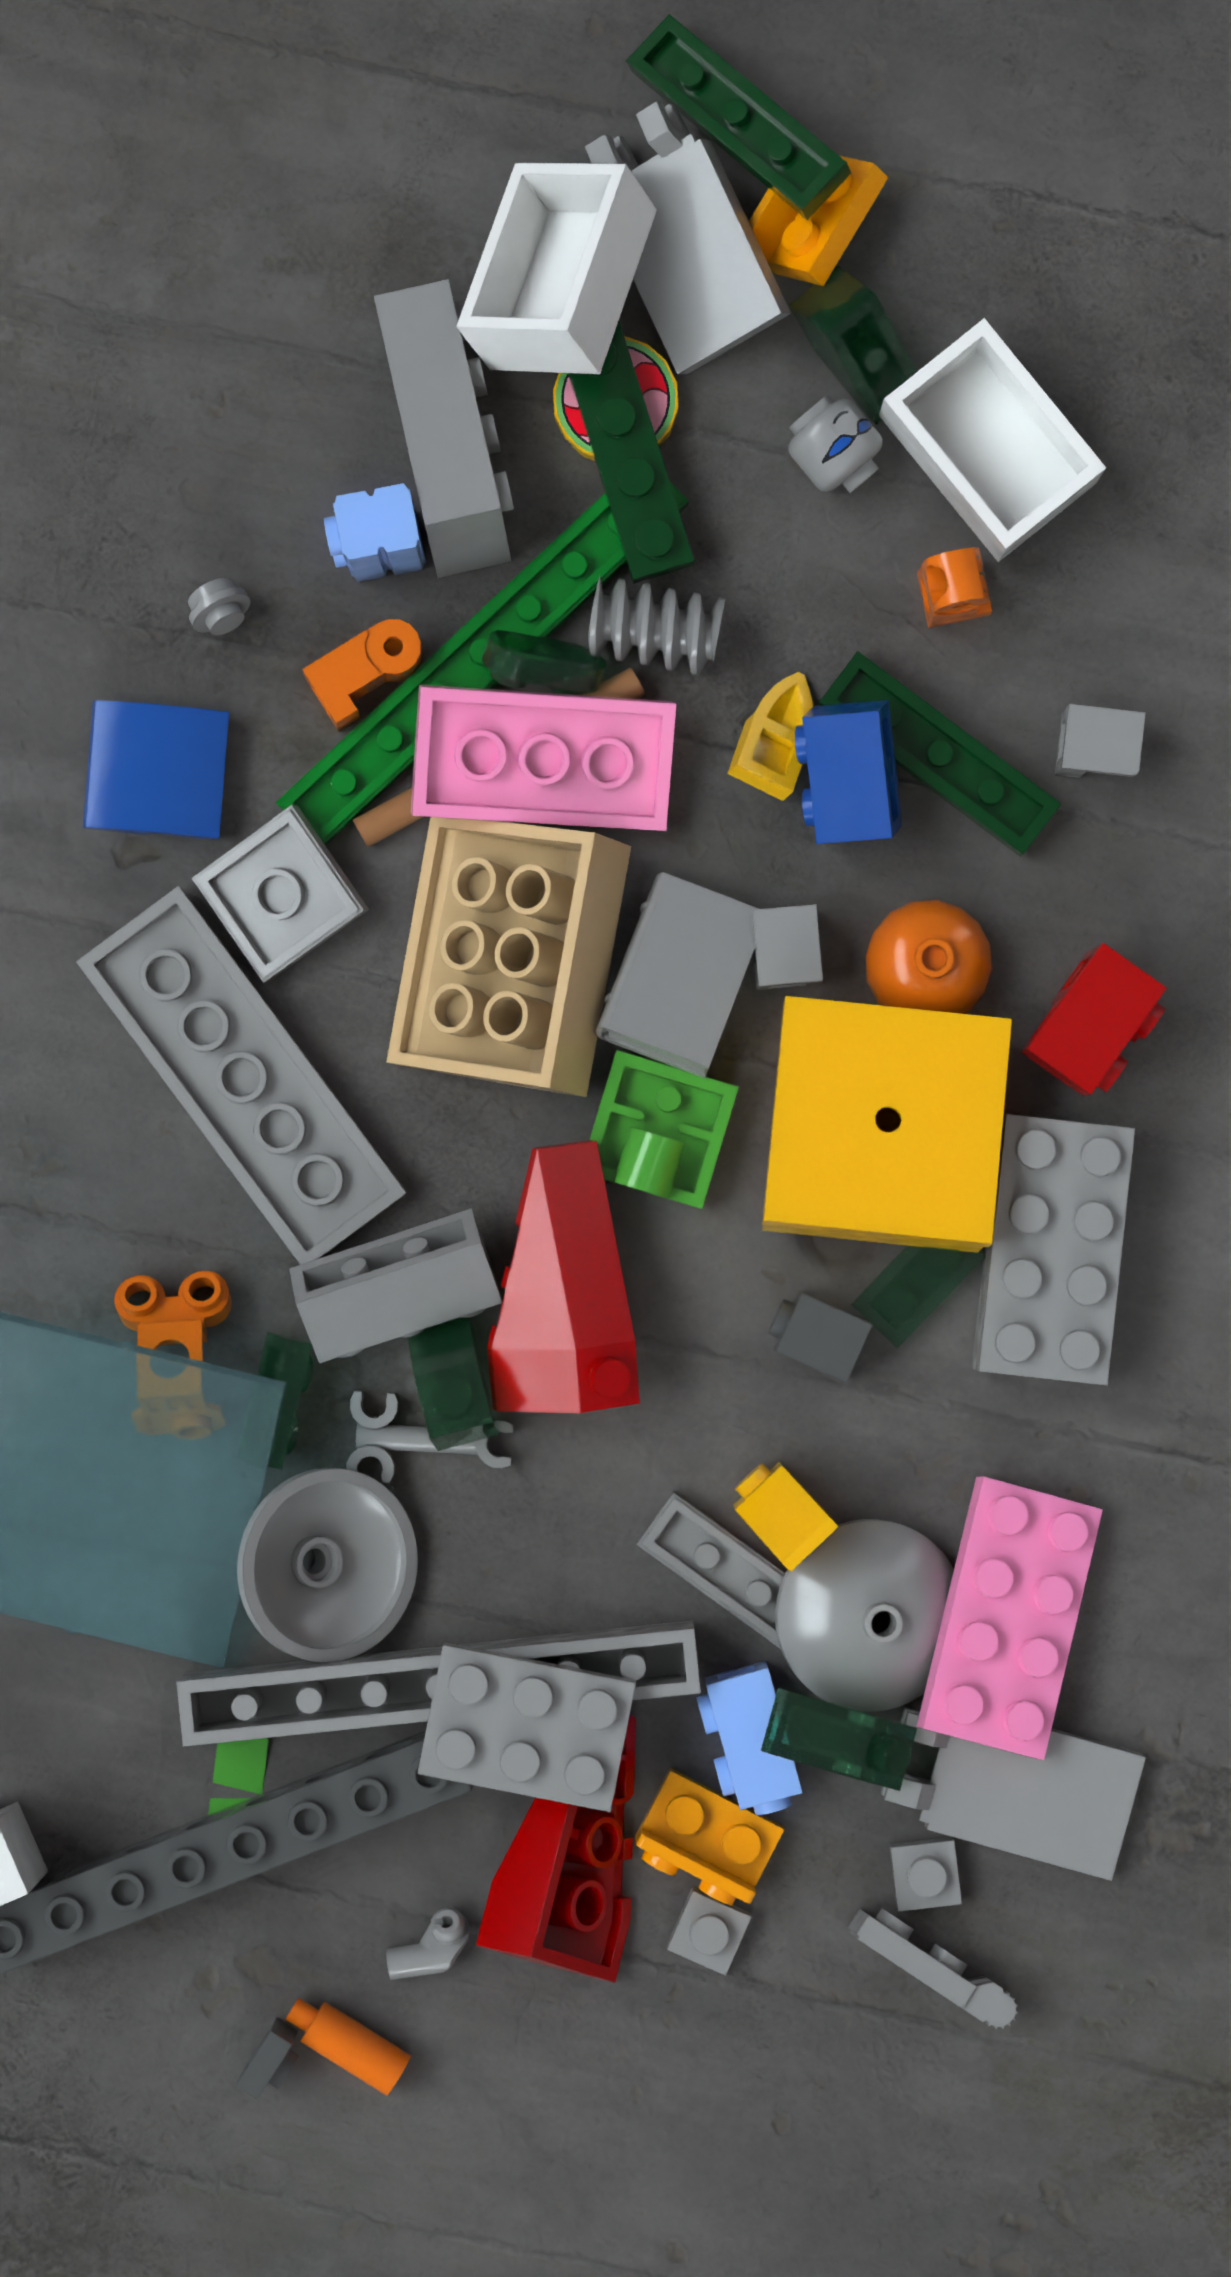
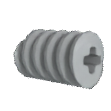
[588,576,726,676]

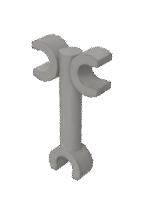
[346,1390,514,1483]

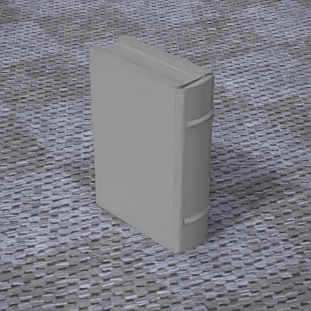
[595,872,759,1079]

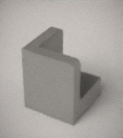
[1055,704,1146,778]
[752,904,823,991]

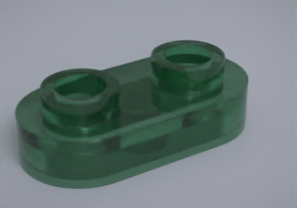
[481,630,607,695]

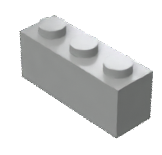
[289,1208,502,1363]

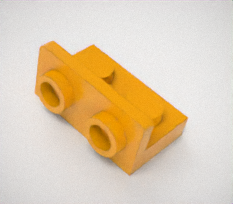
[748,156,889,286]
[635,1767,785,1906]

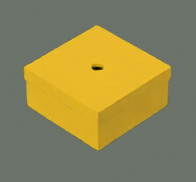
[762,996,1012,1253]

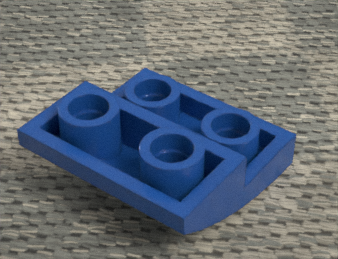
[83,700,229,840]

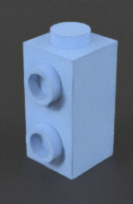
[696,1661,803,1815]

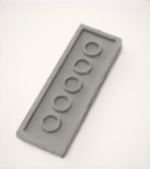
[76,886,408,1265]

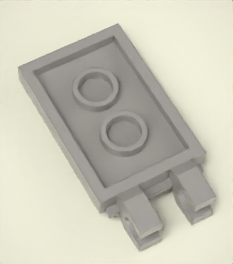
[585,101,791,374]
[880,1707,1146,1881]

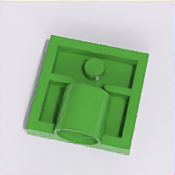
[590,1050,739,1209]

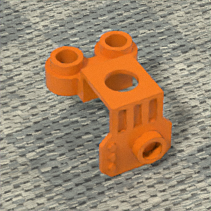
[114,1271,232,1437]

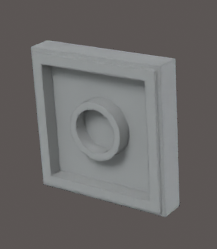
[192,805,369,983]

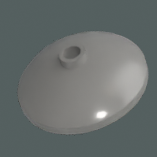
[237,1468,418,1662]
[775,1519,954,1712]

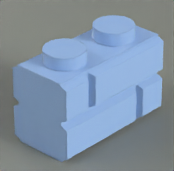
[323,483,426,582]

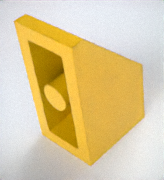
[733,1462,839,1571]

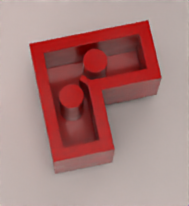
[1021,943,1167,1097]

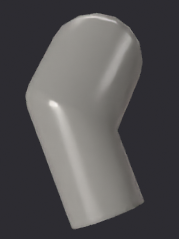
[386,1907,470,1980]

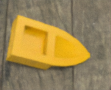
[727,672,813,801]

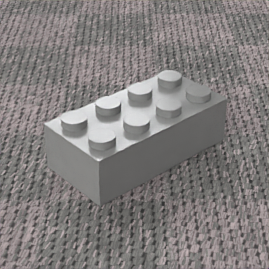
[972,1114,1135,1386]

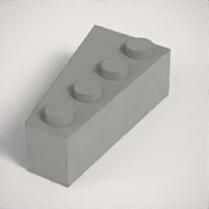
[374,279,514,578]

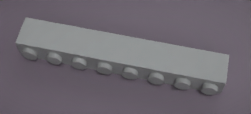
[176,1620,701,1747]

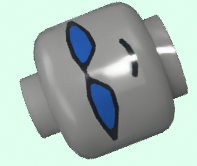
[788,395,882,493]

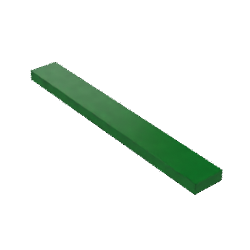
[276,482,689,846]

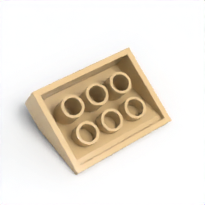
[386,817,631,1097]

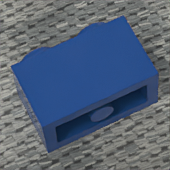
[795,700,902,844]

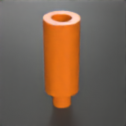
[285,1997,411,2096]

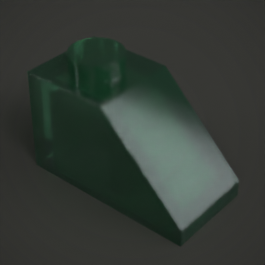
[789,266,918,425]
[407,1317,500,1451]
[761,1688,917,1791]

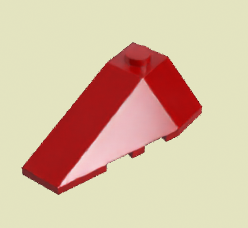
[487,1140,640,1413]
[476,1715,636,1983]

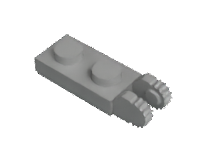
[848,1908,1018,2029]

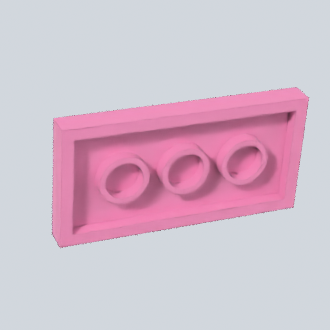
[411,685,677,831]
[916,1476,1103,1760]

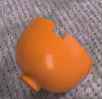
[865,899,993,1014]

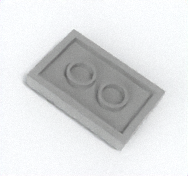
[417,1642,636,1812]

